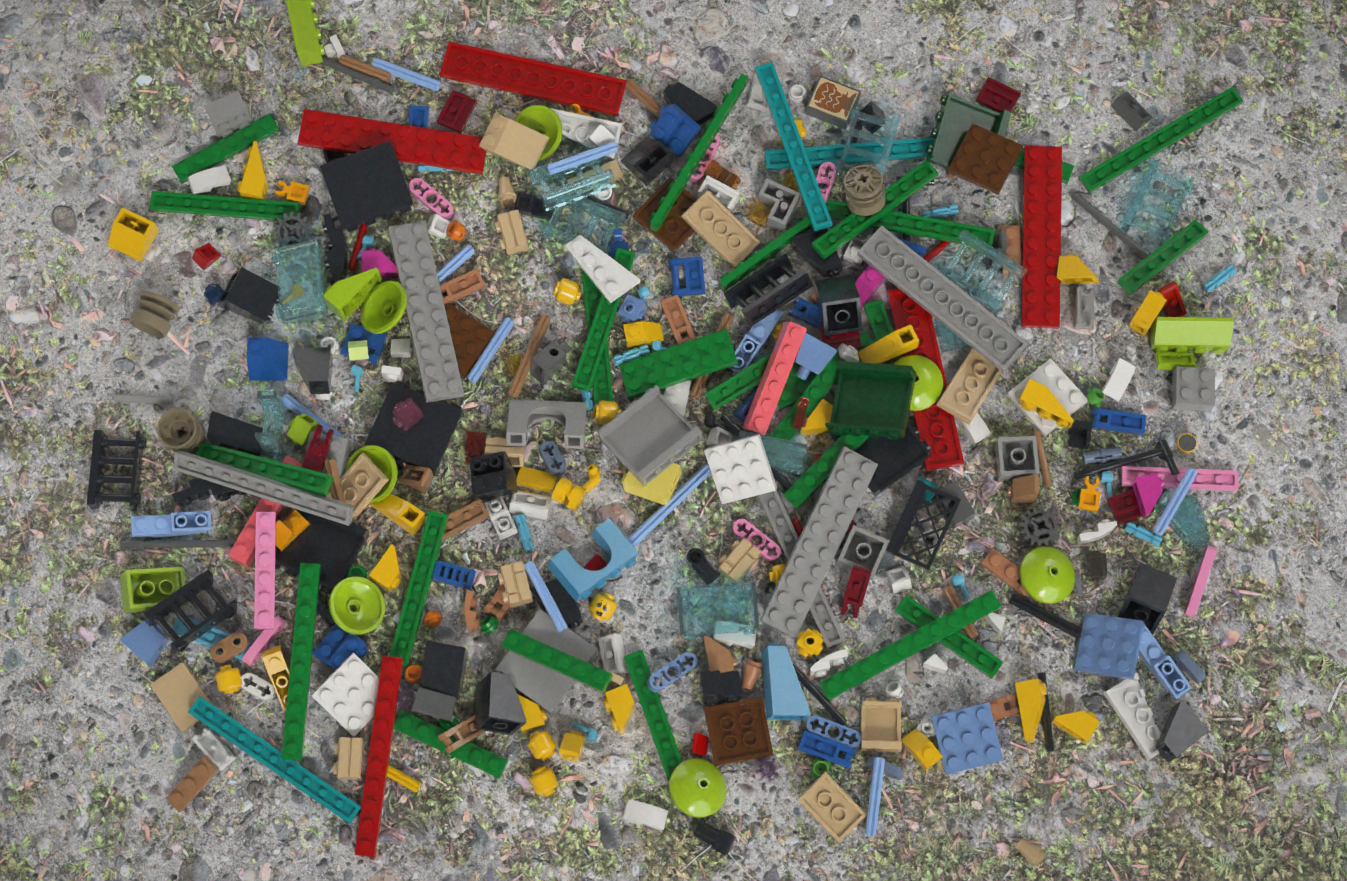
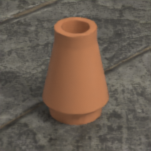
[741,660,762,690]

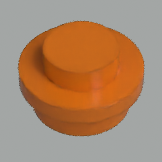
[423,610,443,628]
[405,664,422,684]

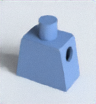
[794,333,837,380]
[120,621,168,668]

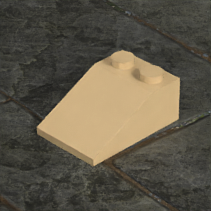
[479,113,549,171]

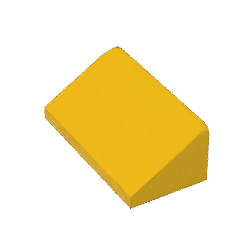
[516,467,558,493]

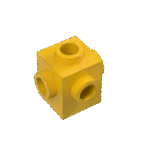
[795,628,824,659]

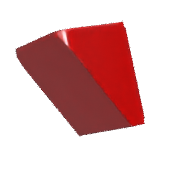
[192,243,221,270]
[584,553,607,571]
[692,732,709,756]

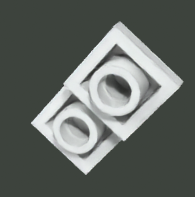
[188,165,231,194]
[1101,358,1136,402]
[954,413,991,444]
[484,496,518,540]
[1077,519,1117,546]
[713,622,757,649]
[809,649,848,677]
[622,799,668,831]

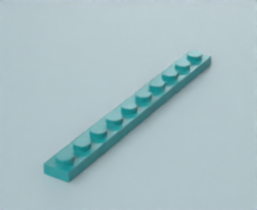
[755,62,832,231]
[765,138,932,170]
[188,696,361,824]

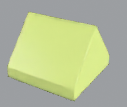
[348,340,369,361]

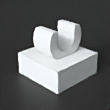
[324,35,345,59]

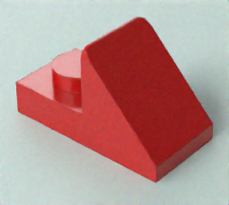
[1158,281,1187,317]

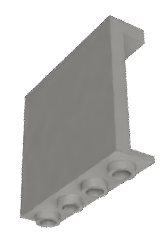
[598,385,703,486]
[494,609,598,716]

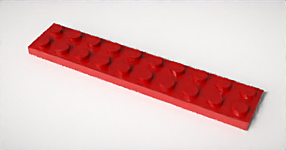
[440,41,627,116]
[298,109,486,175]
[1021,145,1062,329]
[887,288,964,471]

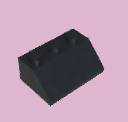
[207,411,272,458]

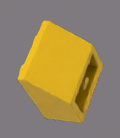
[108,207,159,262]
[603,684,635,736]

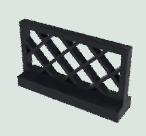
[886,480,961,571]

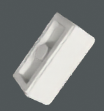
[509,490,552,520]
[598,633,628,674]

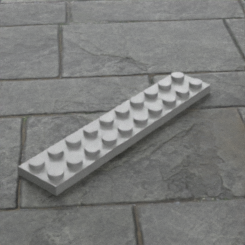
[388,221,464,403]
[857,225,1029,373]
[760,447,878,638]

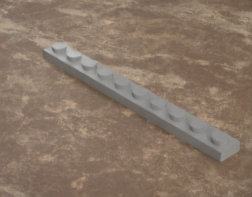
[173,450,354,525]
[757,490,845,649]

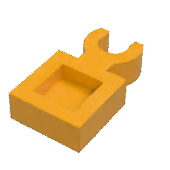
[275,181,310,205]
[1078,476,1101,512]

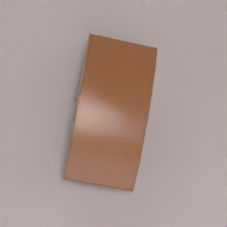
[464,590,480,634]

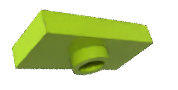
[1155,351,1196,370]

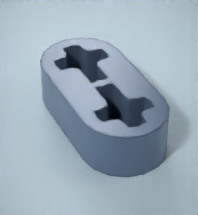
[540,441,565,476]
[1173,650,1206,684]
[866,756,905,780]

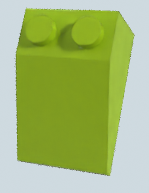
[323,268,383,322]
[120,567,188,613]

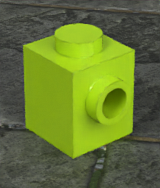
[287,413,320,445]

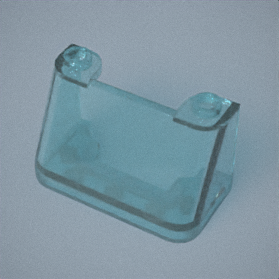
[272,240,328,324]
[677,582,759,640]

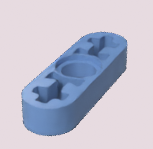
[647,652,697,692]
[806,715,861,749]

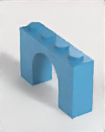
[547,518,639,602]

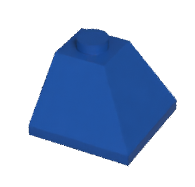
[247,338,289,381]

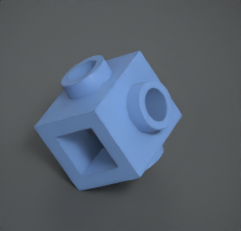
[617,294,648,324]

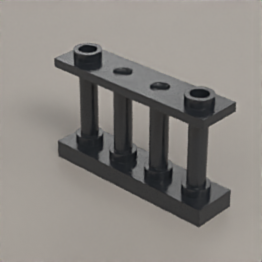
[724,254,813,327]
[87,430,147,510]
[144,569,237,655]

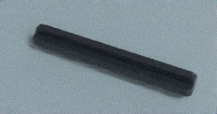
[1009,594,1082,638]

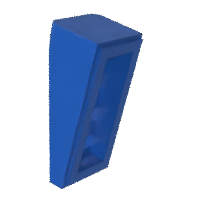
[432,560,476,590]

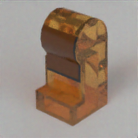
[704,160,741,190]

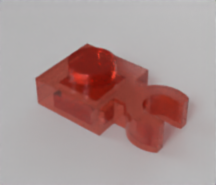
[791,397,810,431]
[465,431,487,465]

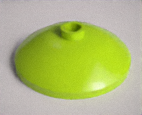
[515,105,563,161]
[361,281,407,334]
[893,355,943,411]
[345,445,398,503]
[1020,546,1075,604]
[329,577,385,635]
[669,758,727,818]

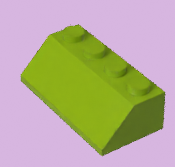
[286,0,325,67]
[1150,317,1234,354]

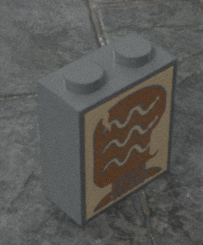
[804,75,861,130]

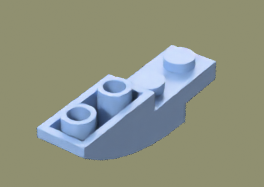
[728,310,784,373]
[131,511,211,538]
[1138,624,1192,699]

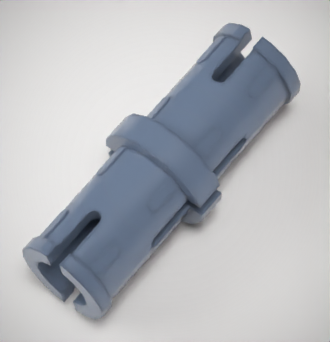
[1082,446,1122,465]

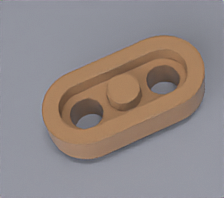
[210,632,249,663]

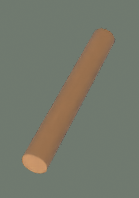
[1033,430,1053,487]

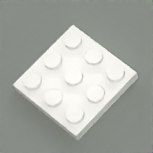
[1007,358,1088,437]
[704,434,777,505]
[311,653,379,737]

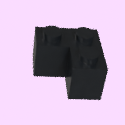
[700,670,742,705]

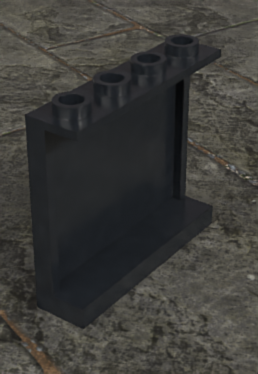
[320,141,414,233]
[365,383,464,476]
[829,418,932,497]
[275,509,369,595]

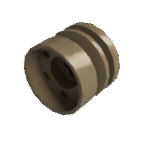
[844,165,886,216]
[129,291,179,338]
[157,409,205,454]

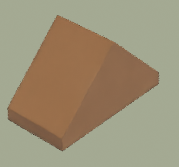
[398,465,434,494]

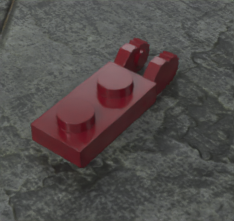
[301,425,334,472]
[841,564,872,619]

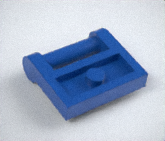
[668,256,706,298]
[340,323,388,365]

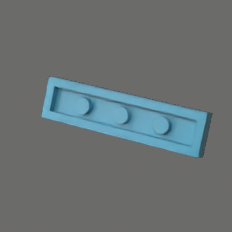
[172,617,251,662]

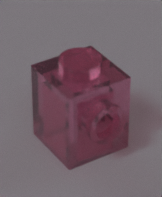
[392,397,424,431]

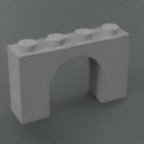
[506,399,587,449]

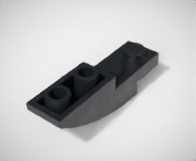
[322,214,348,286]
[172,478,248,506]

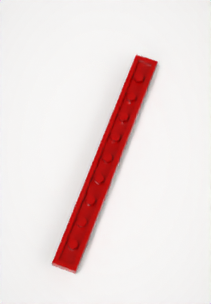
[354,656,403,857]

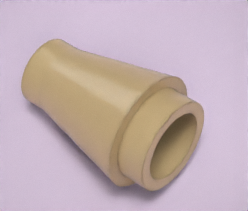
[498,177,517,206]
[1015,838,1046,867]

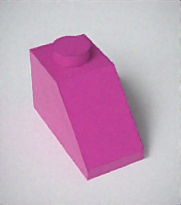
[361,248,398,278]
[855,265,885,309]
[1131,472,1164,519]

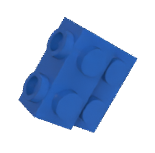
[649,104,702,157]
[313,624,368,671]

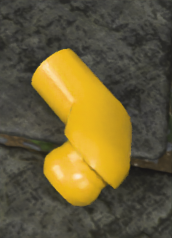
[581,464,601,493]

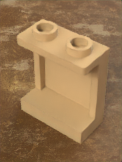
[861,698,902,753]

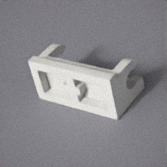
[697,175,740,212]
[192,728,236,771]

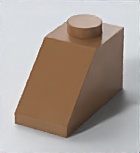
[1007,475,1039,503]
[703,636,737,674]

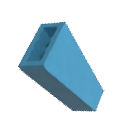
[761,643,810,721]

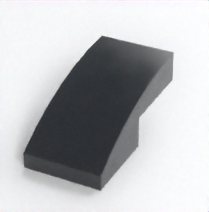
[513,193,557,220]

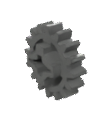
[272,211,314,252]
[1018,506,1062,547]

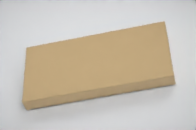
[681,190,761,269]
[936,348,1002,425]

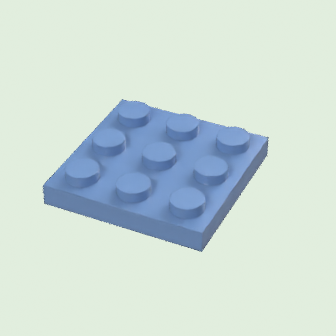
[1074,613,1144,680]
[931,702,1003,775]

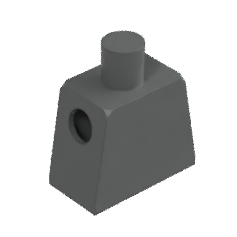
[530,341,571,385]

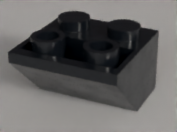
[621,136,673,186]
[469,451,517,500]

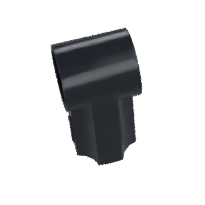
[686,548,720,586]
[693,820,736,855]

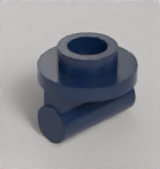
[204,283,225,306]

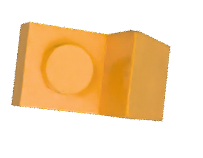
[275,510,310,551]

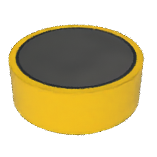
[1176,434,1197,454]

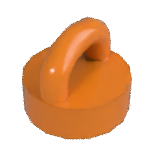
[446,220,465,241]

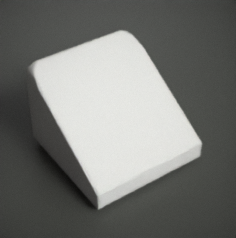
[589,124,615,147]
[426,214,451,239]
[391,338,411,358]
[706,427,733,447]
[886,566,912,594]
[984,613,1006,634]
[923,654,948,674]

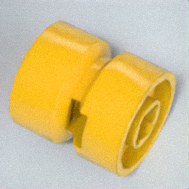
[551,477,587,511]

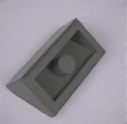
[1111,92,1153,131]
[412,687,456,721]

